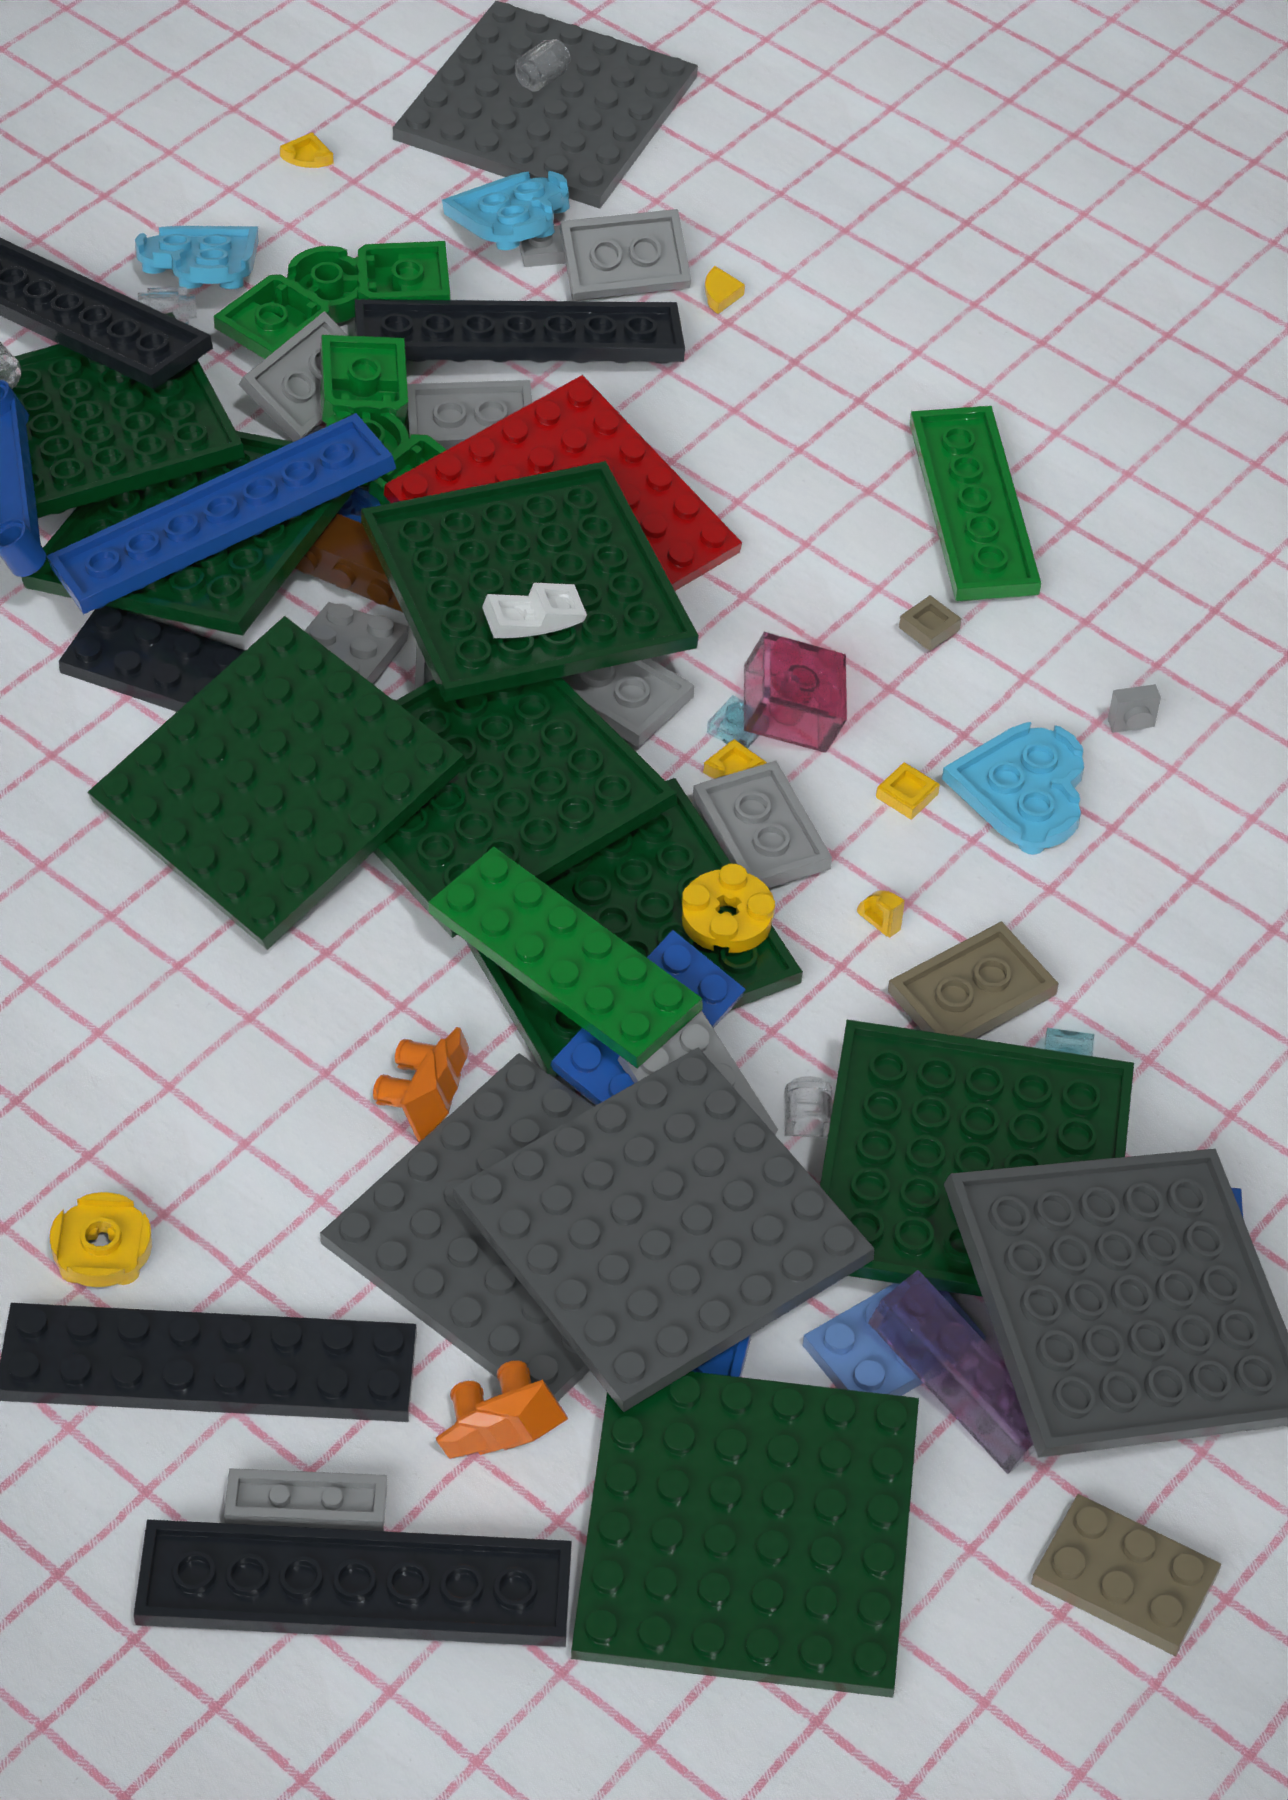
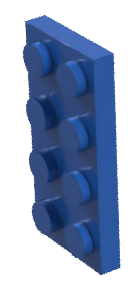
[550,930,746,1105]

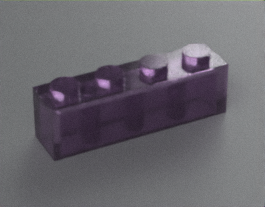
[868,1270,1036,1474]

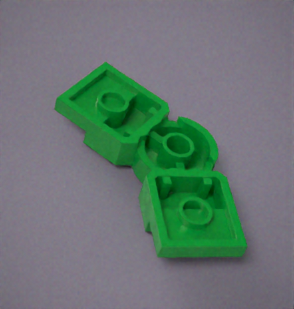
[213,241,451,359]
[320,335,447,505]

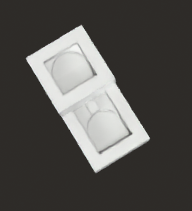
[482,583,587,638]

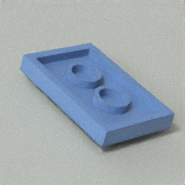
[802,1283,986,1396]

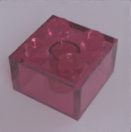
[744,631,847,753]

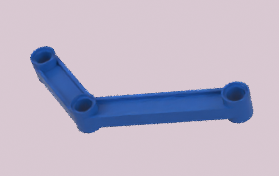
[0,380,46,577]

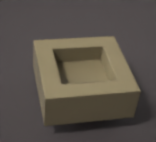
[899,595,962,651]

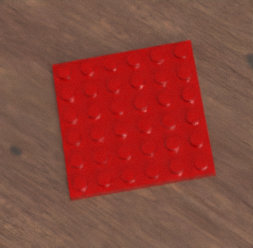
[383,375,742,591]

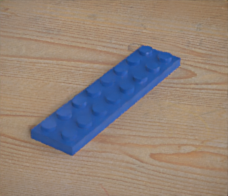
[47,413,396,615]

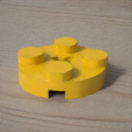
[682,864,775,953]
[50,1192,152,1287]

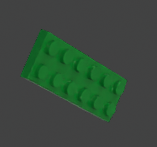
[909,406,1041,601]
[428,847,703,1069]

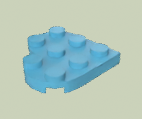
[442,171,570,250]
[135,226,259,289]
[942,722,1084,855]

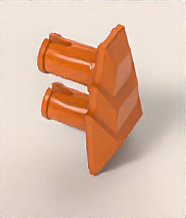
[373,1027,469,1142]
[436,1361,568,1459]

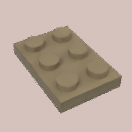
[888,921,1059,1039]
[1031,1494,1222,1657]

